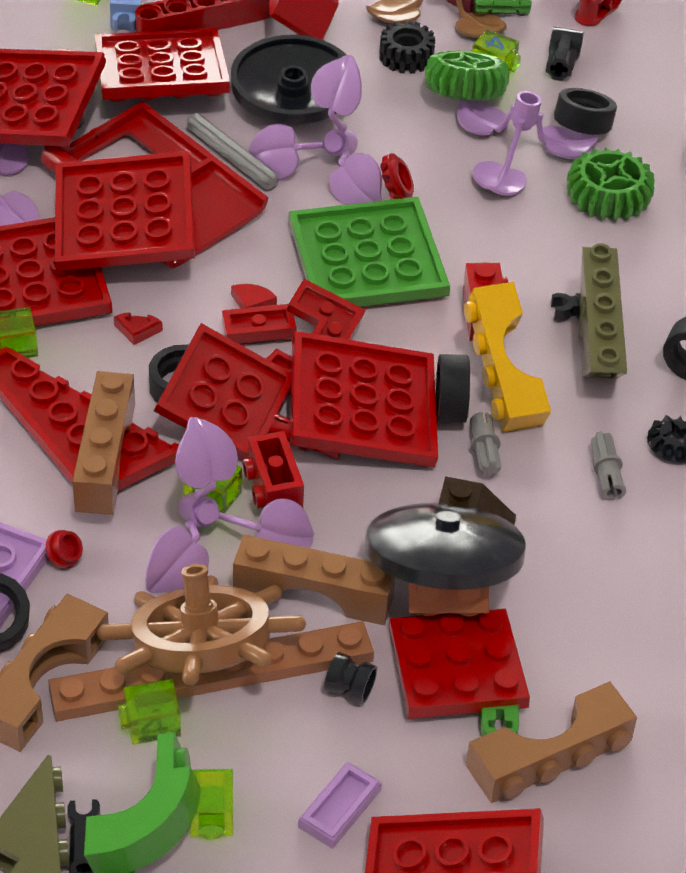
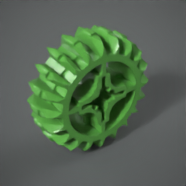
[425,50,509,101]
[567,147,655,222]

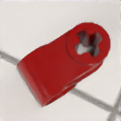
[575,0,622,26]

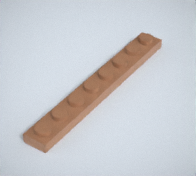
[48,621,374,722]

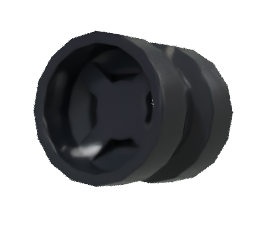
[324,652,377,704]

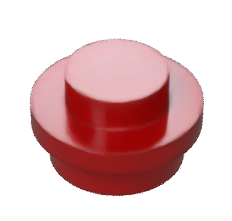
[46,530,83,569]

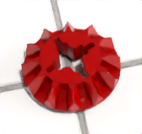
[380,153,414,199]

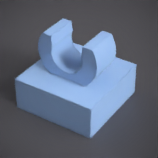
[110,0,142,32]

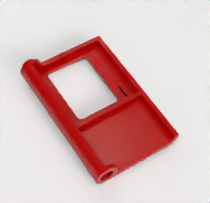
[41,101,268,268]

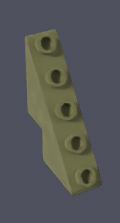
[579,243,627,379]
[0,755,69,873]

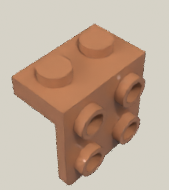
[408,582,489,616]

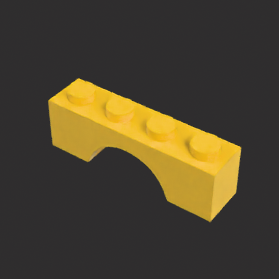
[464,282,551,432]

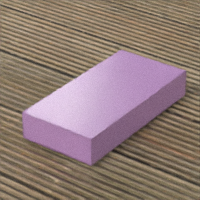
[298,761,382,849]

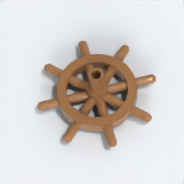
[97,564,306,685]

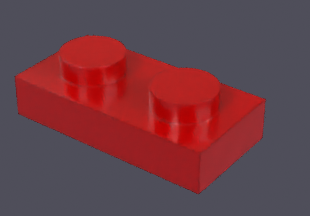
[222,304,297,343]

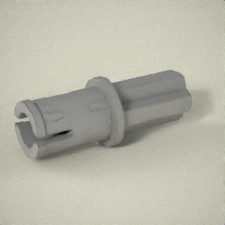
[470,412,501,476]
[591,431,626,500]

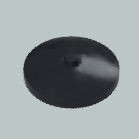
[231,35,347,124]
[366,503,526,590]

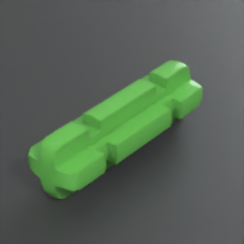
[473,0,532,14]

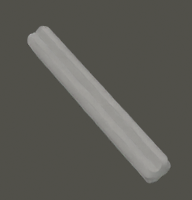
[187,113,278,190]

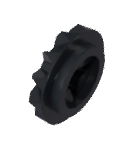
[647,415,686,463]

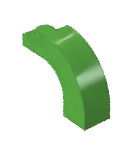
[84,732,201,873]

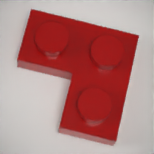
[286,279,366,340]

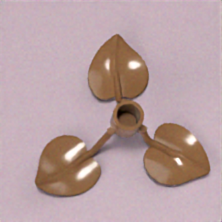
[366,0,507,38]

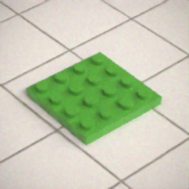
[289,197,450,307]

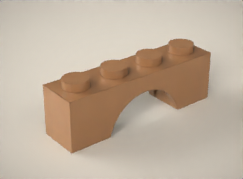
[73,371,135,515]
[233,534,395,626]
[0,593,109,752]
[466,681,637,803]

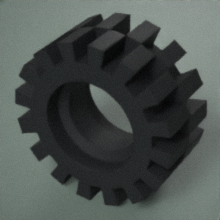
[379,21,435,74]

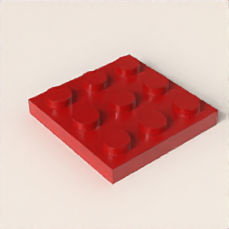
[153,323,291,460]
[389,608,530,719]

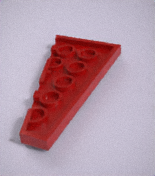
[0,346,179,491]

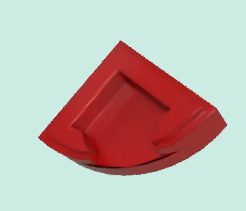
[231,284,277,308]
[114,312,163,345]

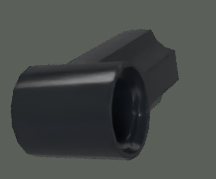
[545,27,584,81]

